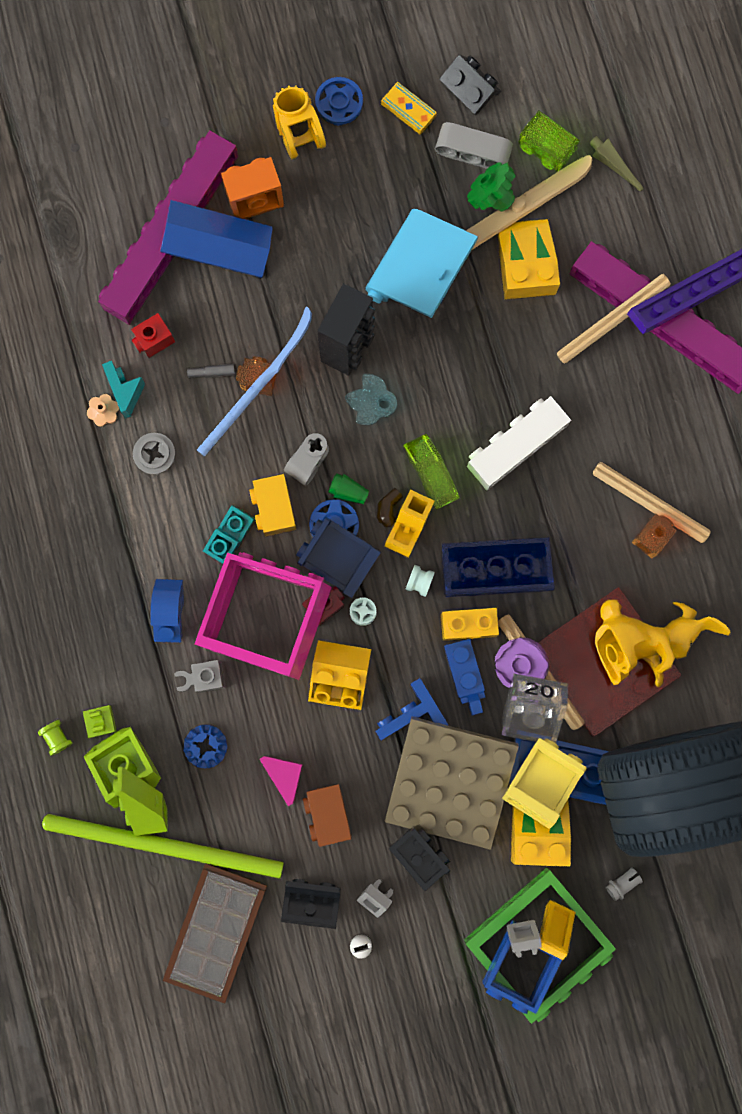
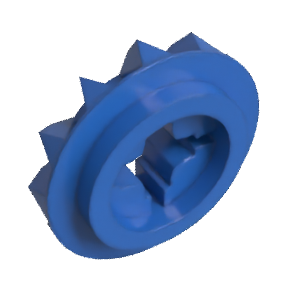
[183,725,227,768]

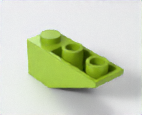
[113,767,168,836]

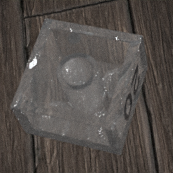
[501,674,568,743]

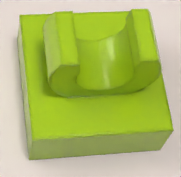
[83,705,117,738]

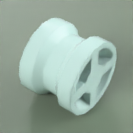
[405,565,435,597]
[350,598,376,626]

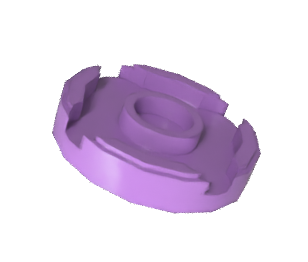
[495,637,549,691]

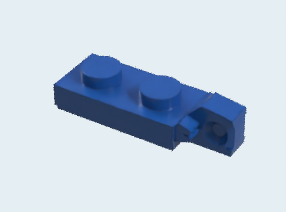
[444,639,485,715]

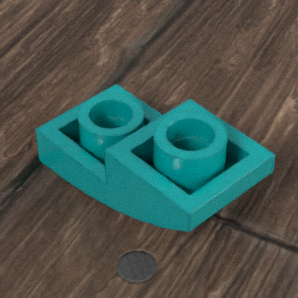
[203,505,255,564]

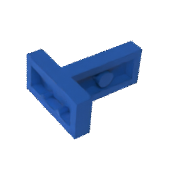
[375,678,448,740]

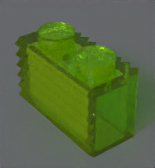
[518,110,580,172]

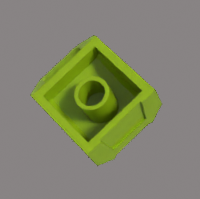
[84,727,161,808]

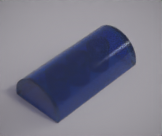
[441,537,555,598]

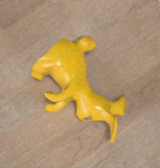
[595,600,730,687]

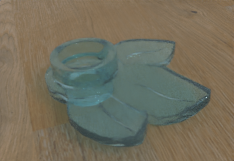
[345,374,397,425]

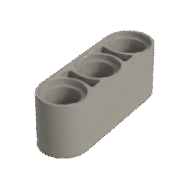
[435,123,513,169]

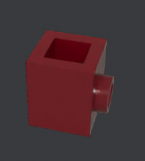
[302,584,345,627]

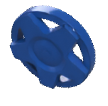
[315,77,363,126]
[309,500,359,537]

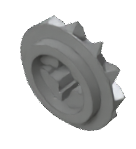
[133,433,176,475]

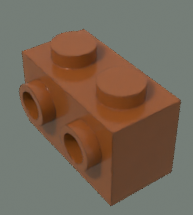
[303,783,352,847]

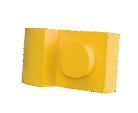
[384,490,435,558]

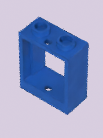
[482,920,562,1014]

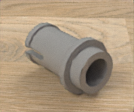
[606,867,643,901]

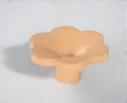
[87,394,119,427]

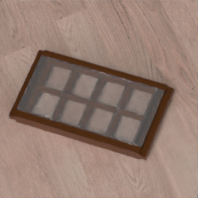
[163,863,267,1004]

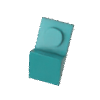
[102,361,145,418]

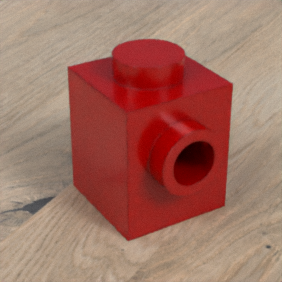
[131,313,175,358]

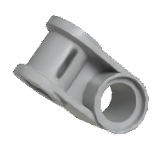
[284,433,329,486]

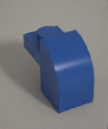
[151,579,184,643]

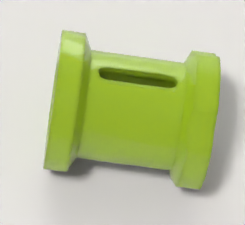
[37,720,73,756]

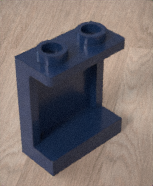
[296,517,381,598]

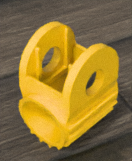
[273,86,326,159]

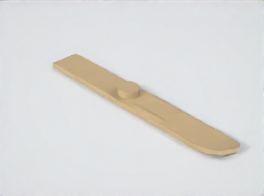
[466,155,593,250]

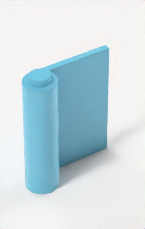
[365,209,478,318]

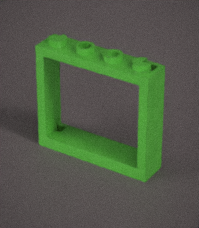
[464,868,616,1024]

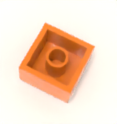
[221,157,284,219]

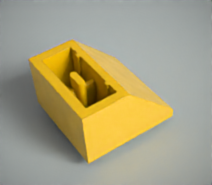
[308,640,371,710]

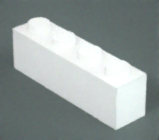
[467,396,571,491]

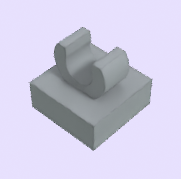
[356,879,393,918]
[507,920,542,958]

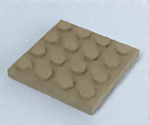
[385,716,519,850]

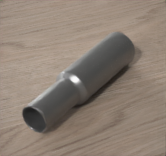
[187,364,235,378]

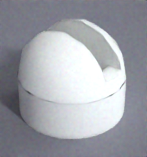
[350,935,372,959]

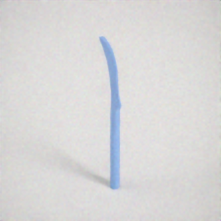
[197,307,312,457]

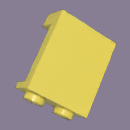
[502,738,587,829]

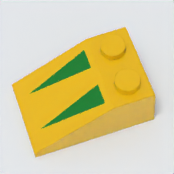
[497,219,560,299]
[511,800,571,866]

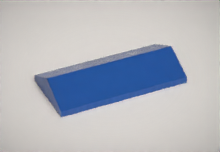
[160,200,272,278]
[509,732,609,805]

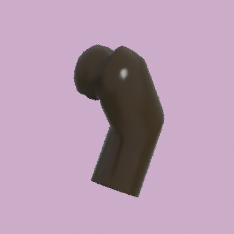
[377,488,403,527]

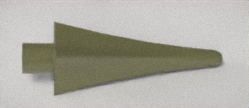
[589,136,643,191]

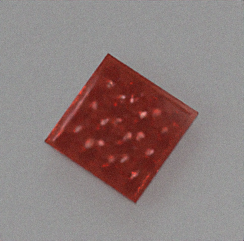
[538,587,681,737]

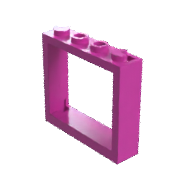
[195,552,332,680]

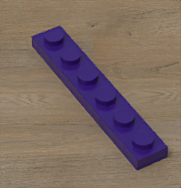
[627,249,742,334]

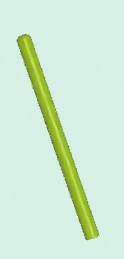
[42,814,284,879]

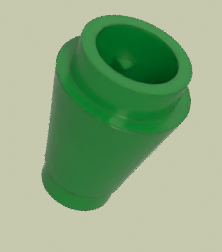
[328,473,369,505]

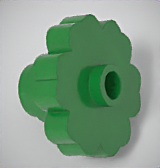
[467,162,516,211]

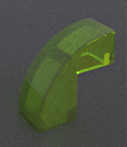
[403,434,460,510]

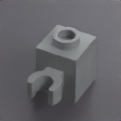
[174,660,226,693]

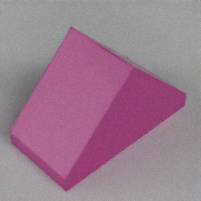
[260,756,303,806]

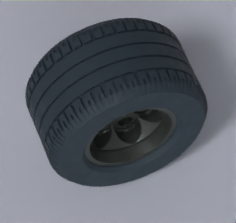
[598,721,742,857]

